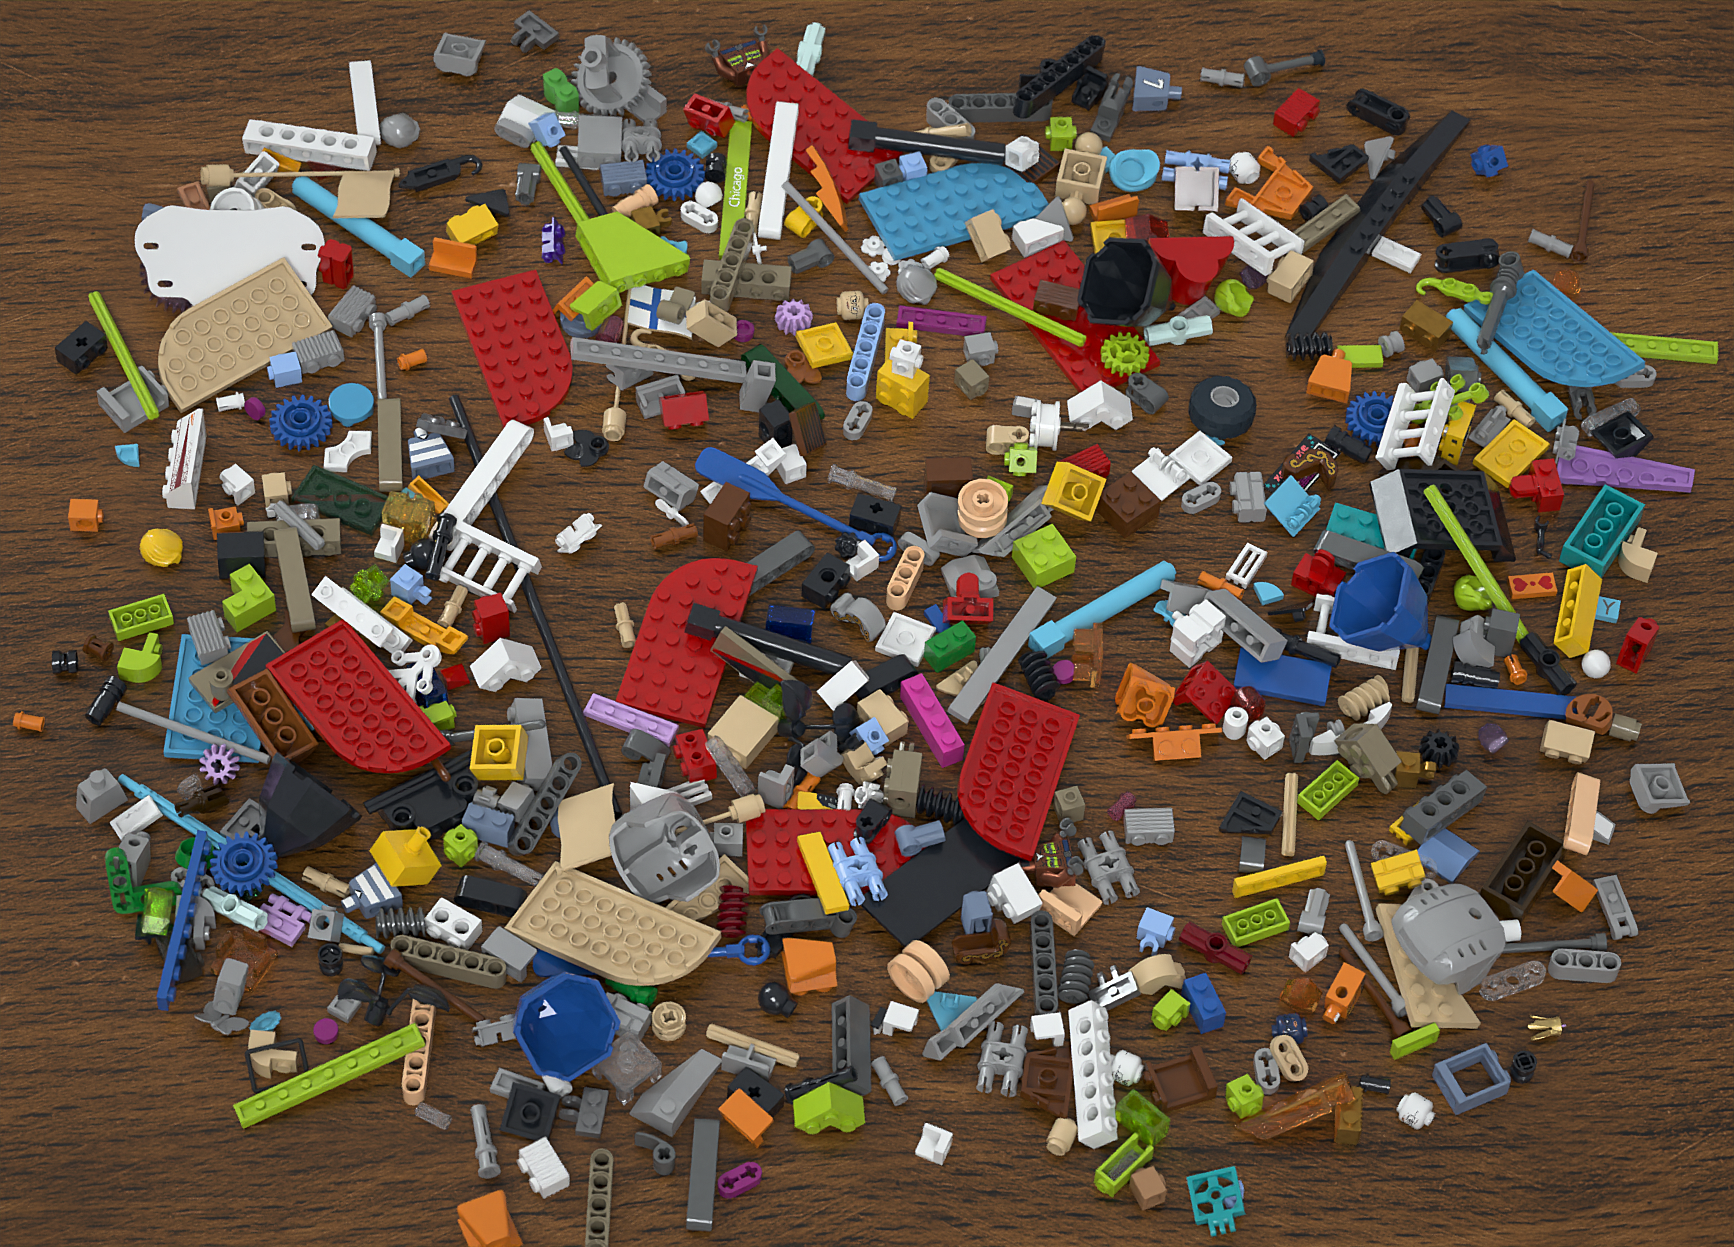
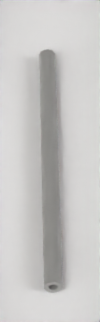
[781,181,889,295]
[116,702,271,764]

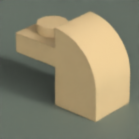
[1618,527,1658,583]
[840,742,887,786]
[1128,954,1186,995]
[248,1030,299,1079]

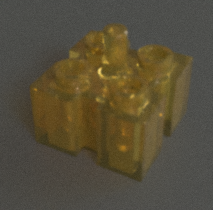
[382,491,436,546]

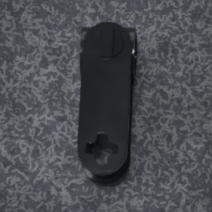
[1346,88,1410,135]
[1435,238,1500,273]

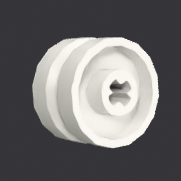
[210,187,265,210]

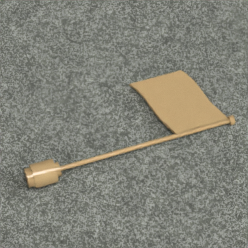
[201,164,399,218]
[555,783,765,876]

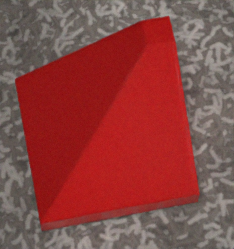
[440,663,470,690]

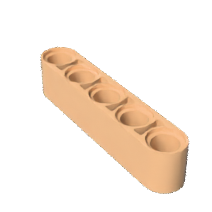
[1563,772,1600,855]
[402,999,436,1105]

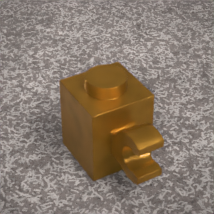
[631,206,672,237]
[1393,751,1436,788]

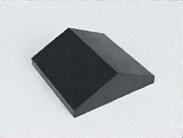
[1591,411,1654,459]
[217,531,266,579]
[500,1082,561,1141]

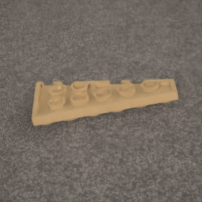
[1376,904,1480,1029]

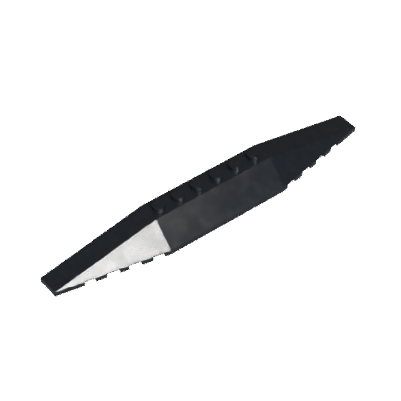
[1285,111,1471,338]

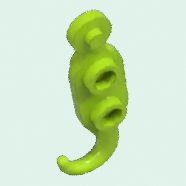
[1416,278,1493,305]

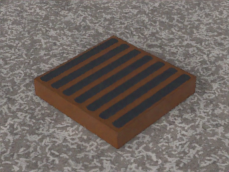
[1001,138,1061,185]
[789,402,827,457]

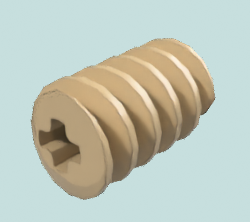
[1338,675,1390,721]

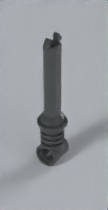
[1476,251,1524,355]

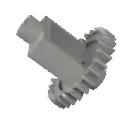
[571,35,652,117]

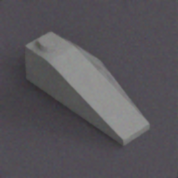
[630,1049,722,1137]

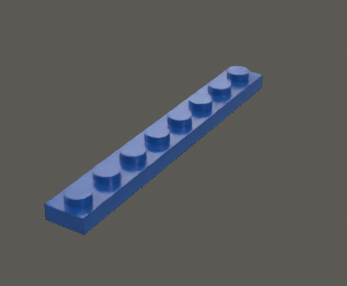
[156,830,212,1011]

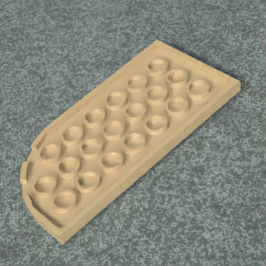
[158,257,333,413]
[504,861,721,986]

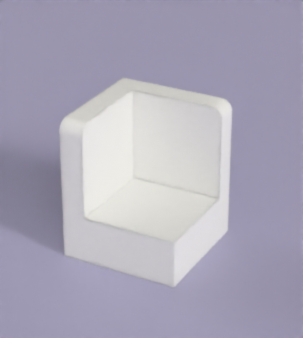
[544,417,573,451]
[776,444,807,484]
[374,524,404,563]
[846,540,879,581]
[883,1001,919,1036]
[1030,1013,1065,1047]
[915,1123,953,1165]

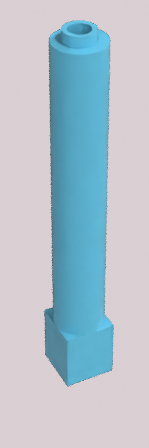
[292,176,425,278]
[1446,308,1568,432]
[1028,561,1176,659]

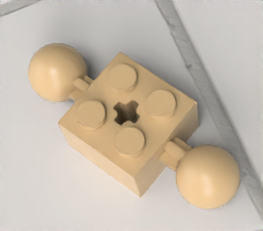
[1055,132,1107,225]

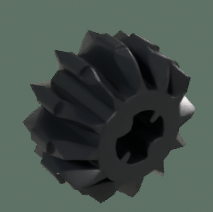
[1419,728,1459,770]

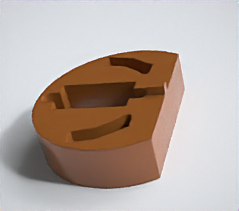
[1566,694,1613,735]

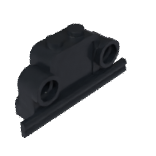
[363,749,478,841]

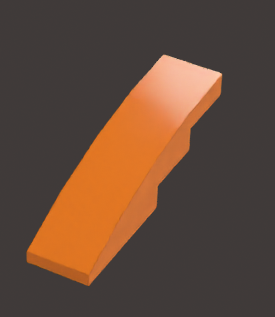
[806,145,848,232]

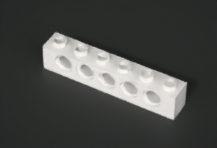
[242,119,377,171]
[1068,1000,1117,1149]

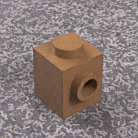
[1129,1166,1167,1211]

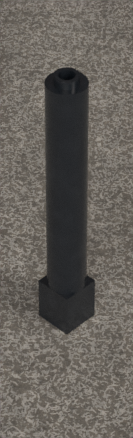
[848,119,1006,165]
[684,603,852,676]

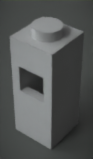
[739,360,776,412]

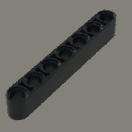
[1013,35,1106,119]

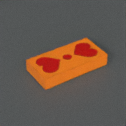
[1507,573,1557,599]

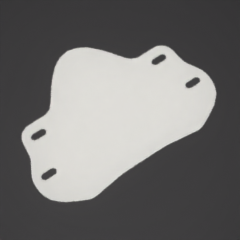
[135,206,324,306]

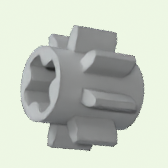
[472,786,501,811]

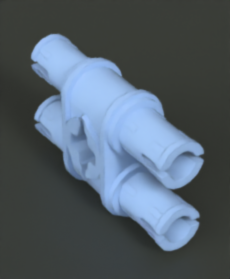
[1162,150,1231,190]
[828,837,888,906]

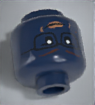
[1271,1013,1308,1046]

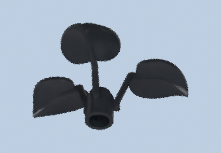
[777,680,860,786]
[337,954,450,1026]

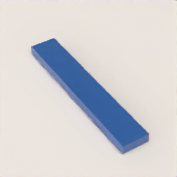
[1444,684,1577,720]

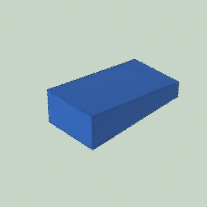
[924,604,951,634]

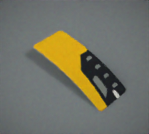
[797,791,838,809]

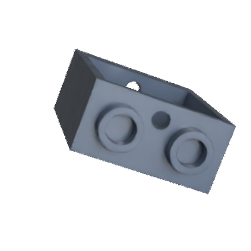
[1432,1043,1511,1115]

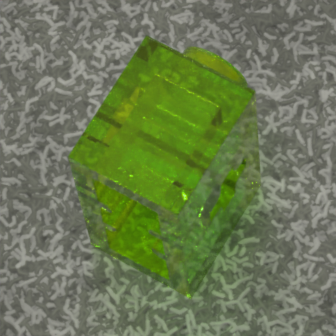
[1115,1089,1171,1147]

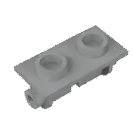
[1468,405,1511,448]
[1552,419,1579,464]
[471,1014,516,1047]

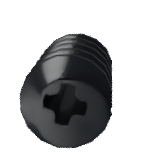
[1285,332,1333,361]
[1018,651,1060,702]
[916,784,964,826]

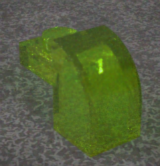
[743,681,785,722]
[141,887,173,936]

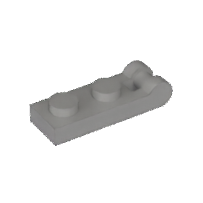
[1592,875,1638,940]

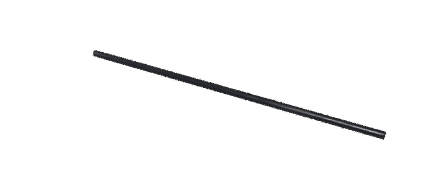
[449,395,622,818]

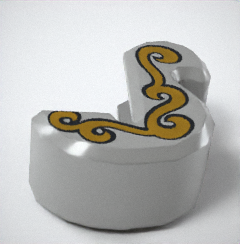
[831,593,886,642]

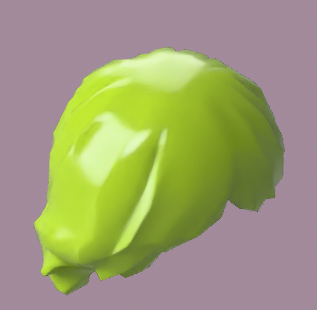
[1214,279,1254,317]
[1454,574,1493,611]

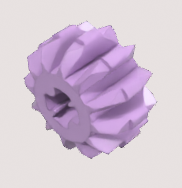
[775,298,813,337]
[199,744,240,784]

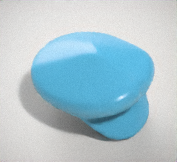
[1109,149,1160,192]

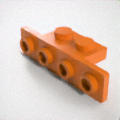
[1127,723,1222,761]

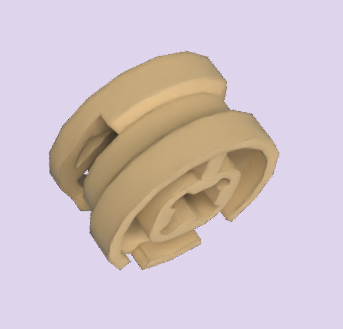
[652,1002,686,1041]

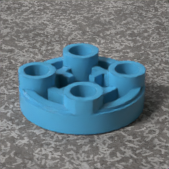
[329,383,374,427]

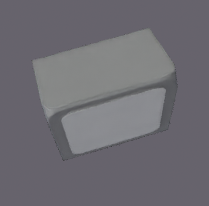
[1012,395,1038,418]
[1593,811,1616,845]

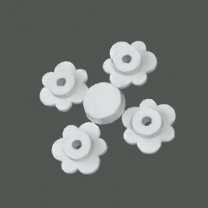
[861,236,923,282]

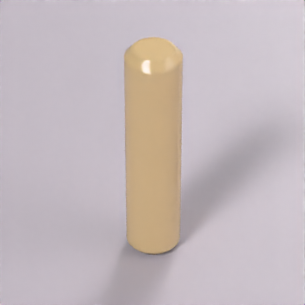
[338,943,374,955]

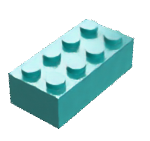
[1559,484,1645,578]
[1326,503,1417,560]

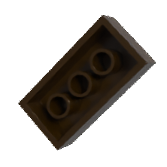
[1480,820,1567,924]

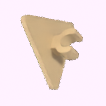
[936,661,985,705]

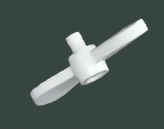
[752,233,766,264]
[655,499,689,526]

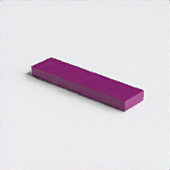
[896,305,987,336]

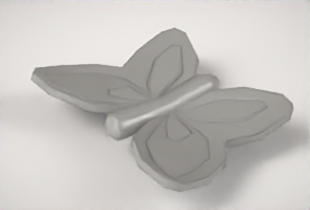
[194,1001,249,1035]

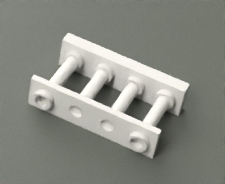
[1203,199,1305,276]
[1376,378,1455,470]
[439,520,542,613]
[312,576,413,658]
[1307,594,1400,670]

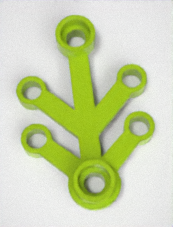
[1411,374,1489,424]

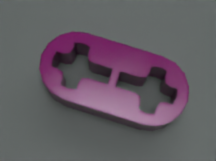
[718,1162,762,1198]

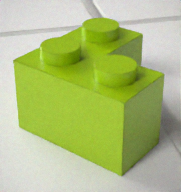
[222,564,276,632]
[793,1082,865,1134]

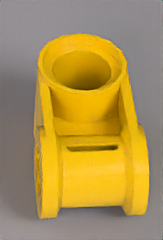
[784,196,823,238]

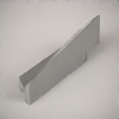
[971,485,1054,557]
[922,983,1024,1061]

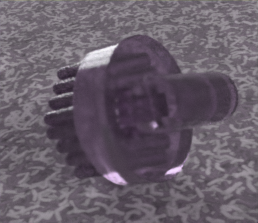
[1239,265,1268,290]
[1478,723,1509,754]

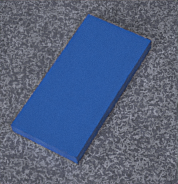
[1234,648,1331,707]

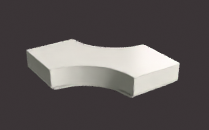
[324,431,372,472]

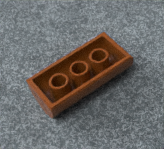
[227,669,319,764]

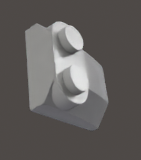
[433,33,486,76]
[941,555,999,598]
[1630,763,1690,814]

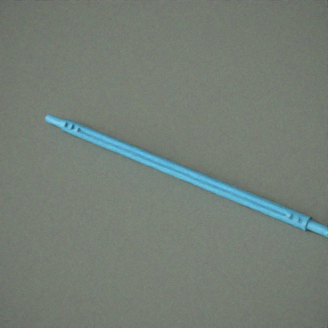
[118,774,385,954]

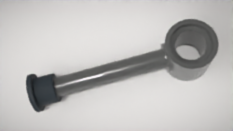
[1244,49,1325,86]

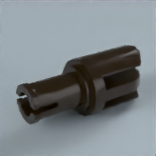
[175,783,230,818]

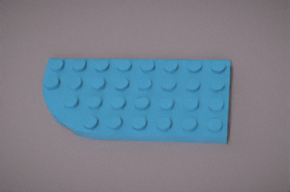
[859,163,1049,261]
[1464,269,1645,387]

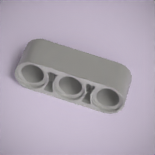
[926,98,975,139]
[1548,949,1621,983]

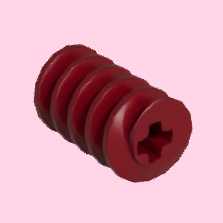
[716,885,750,938]

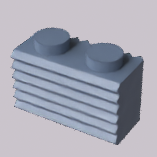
[600,160,647,196]
[462,803,515,848]
[961,891,993,934]

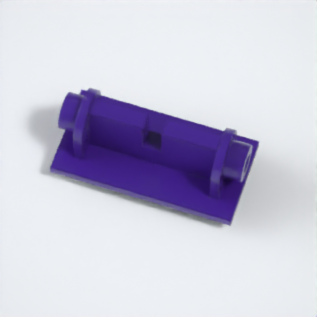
[542,217,565,264]

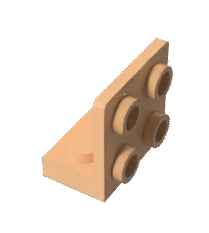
[1038,884,1102,936]

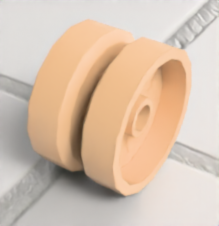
[958,479,1008,538]
[887,940,950,1003]

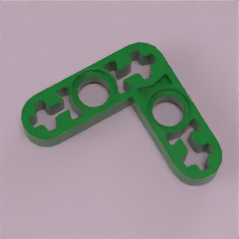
[105,847,182,914]

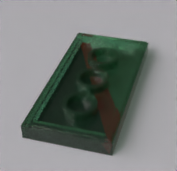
[291,465,394,536]

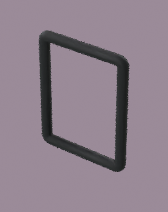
[245,1038,309,1093]

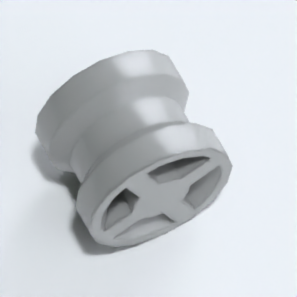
[1378,331,1405,357]

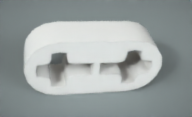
[681,201,718,233]

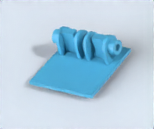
[1264,475,1321,537]

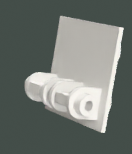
[1132,447,1191,501]

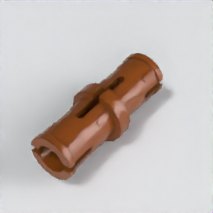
[650,523,698,549]

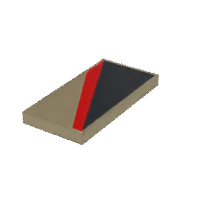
[710,626,798,705]
[188,631,285,713]

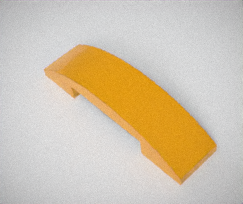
[380,596,468,654]

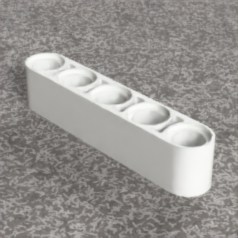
[349,60,381,145]

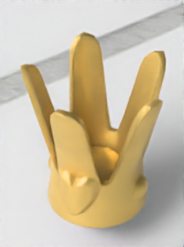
[1528,1015,1566,1040]

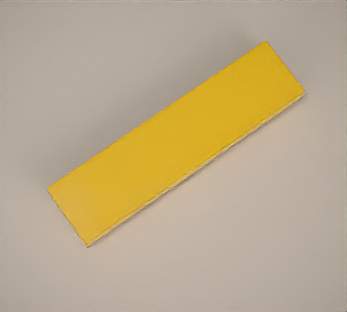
[797,832,849,914]
[1232,856,1327,898]

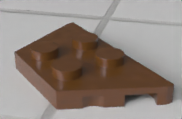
[1020,1043,1073,1119]

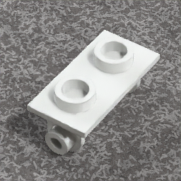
[555,513,602,554]

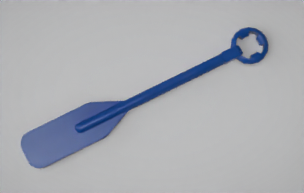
[695,447,897,562]
[533,935,770,977]

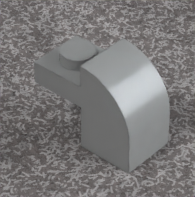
[1453,615,1495,668]
[800,730,844,777]
[175,895,216,950]

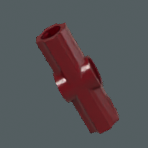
[1179,921,1252,975]

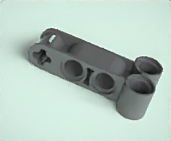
[759,891,857,938]

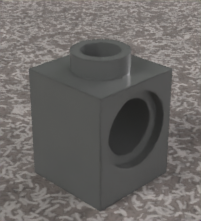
[874,159,903,188]

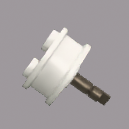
[1029,400,1089,451]

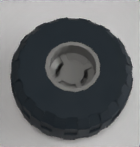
[1188,376,1257,439]

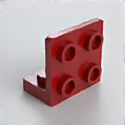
[1172,660,1239,724]

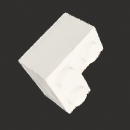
[1067,381,1133,431]
[470,638,541,692]
[986,863,1043,924]

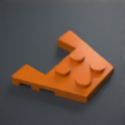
[1225,145,1313,220]

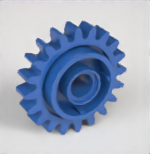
[645,148,705,201]
[1345,391,1394,447]
[269,395,333,451]
[210,831,278,897]

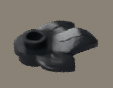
[564,430,609,467]

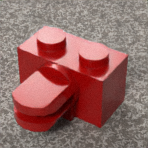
[1509,458,1564,513]
[1291,549,1347,597]
[943,572,993,625]

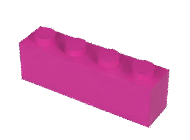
[900,673,964,768]

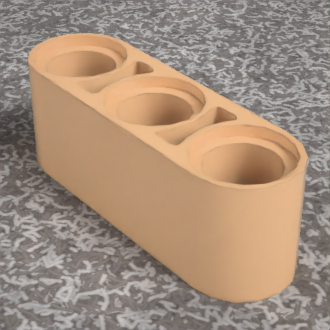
[886,546,924,611]

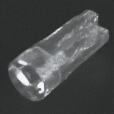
[415,1102,452,1130]

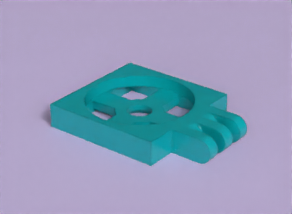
[1187,1166,1246,1237]

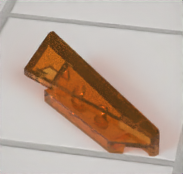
[1235,1071,1355,1140]

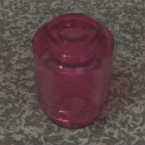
[596,315,624,343]

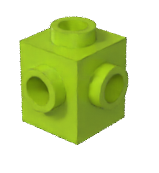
[1045,117,1076,151]
[1004,443,1037,476]
[443,824,478,867]
[1225,1074,1264,1119]

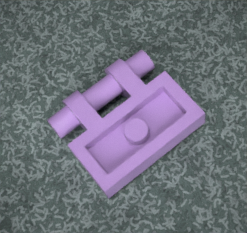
[260,893,312,947]

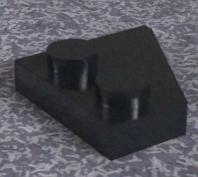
[1219,791,1283,834]

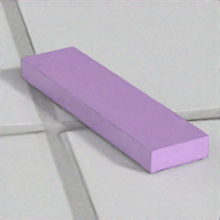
[584,693,679,747]

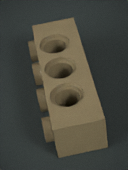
[701,259,792,301]
[247,518,341,557]

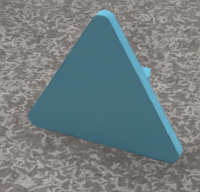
[926,992,977,1031]

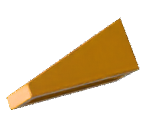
[261,148,302,172]
[408,475,449,514]

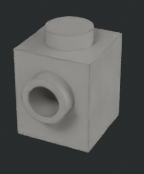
[963,332,998,366]
[1407,358,1444,393]
[498,781,535,823]
[709,823,743,856]

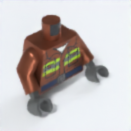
[705,24,770,86]
[1019,818,1084,888]

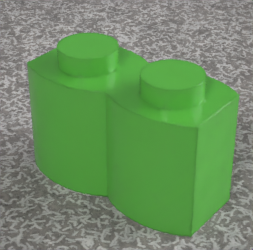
[543,68,579,119]

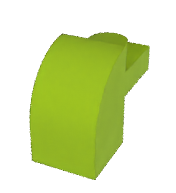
[117,632,162,683]

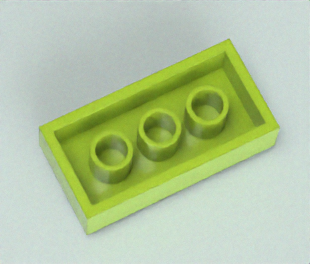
[108,594,174,641]
[1297,760,1359,820]
[1222,898,1290,947]

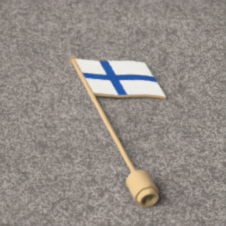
[602,285,696,441]

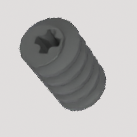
[376,907,425,939]
[1057,950,1095,1004]

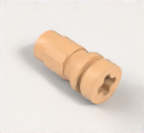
[612,184,659,218]

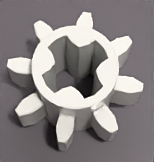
[854,781,884,809]

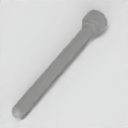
[369,313,387,399]
[1345,840,1384,941]
[1339,924,1407,1017]

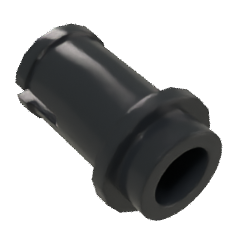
[1359,1073,1391,1095]

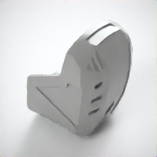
[609,793,720,903]
[1391,884,1506,995]

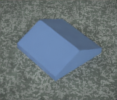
[1417,828,1479,884]

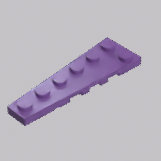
[1557,446,1695,492]

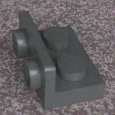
[1289,712,1320,763]
[637,753,666,789]

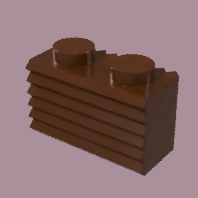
[1033,280,1080,321]

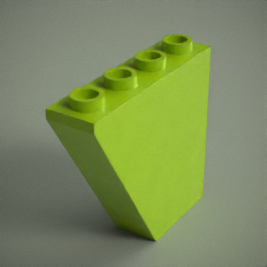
[576,211,690,293]

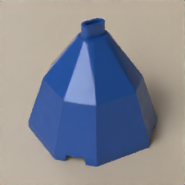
[1329,552,1432,652]
[513,972,621,1082]

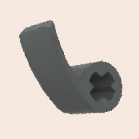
[621,729,671,761]
[1238,836,1266,874]
[635,1132,675,1175]

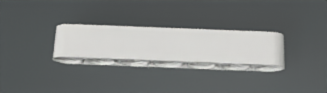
[758,101,799,240]
[429,420,534,551]

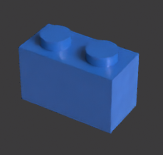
[1181,973,1226,1034]

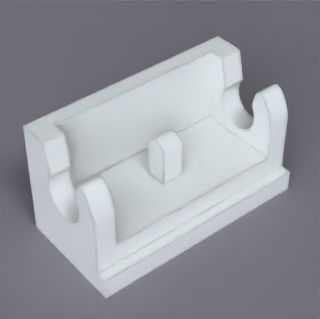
[817,660,869,711]

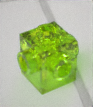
[349,564,390,604]

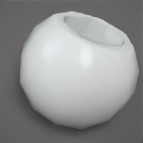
[695,182,723,208]
[1582,650,1611,679]

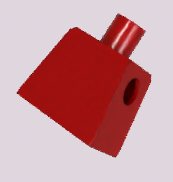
[1616,617,1659,674]

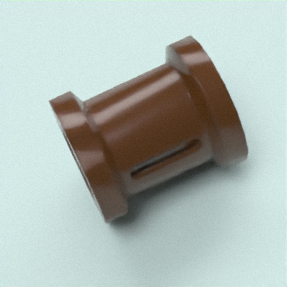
[82,634,114,662]

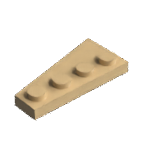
[665,854,748,922]

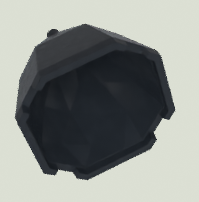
[1077,237,1176,326]
[259,751,362,858]

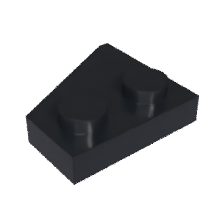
[1309,144,1369,184]

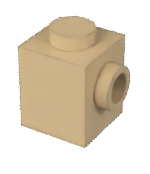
[262,472,292,508]

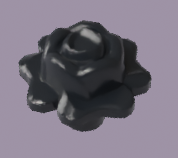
[835,532,862,558]

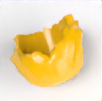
[139,528,183,567]

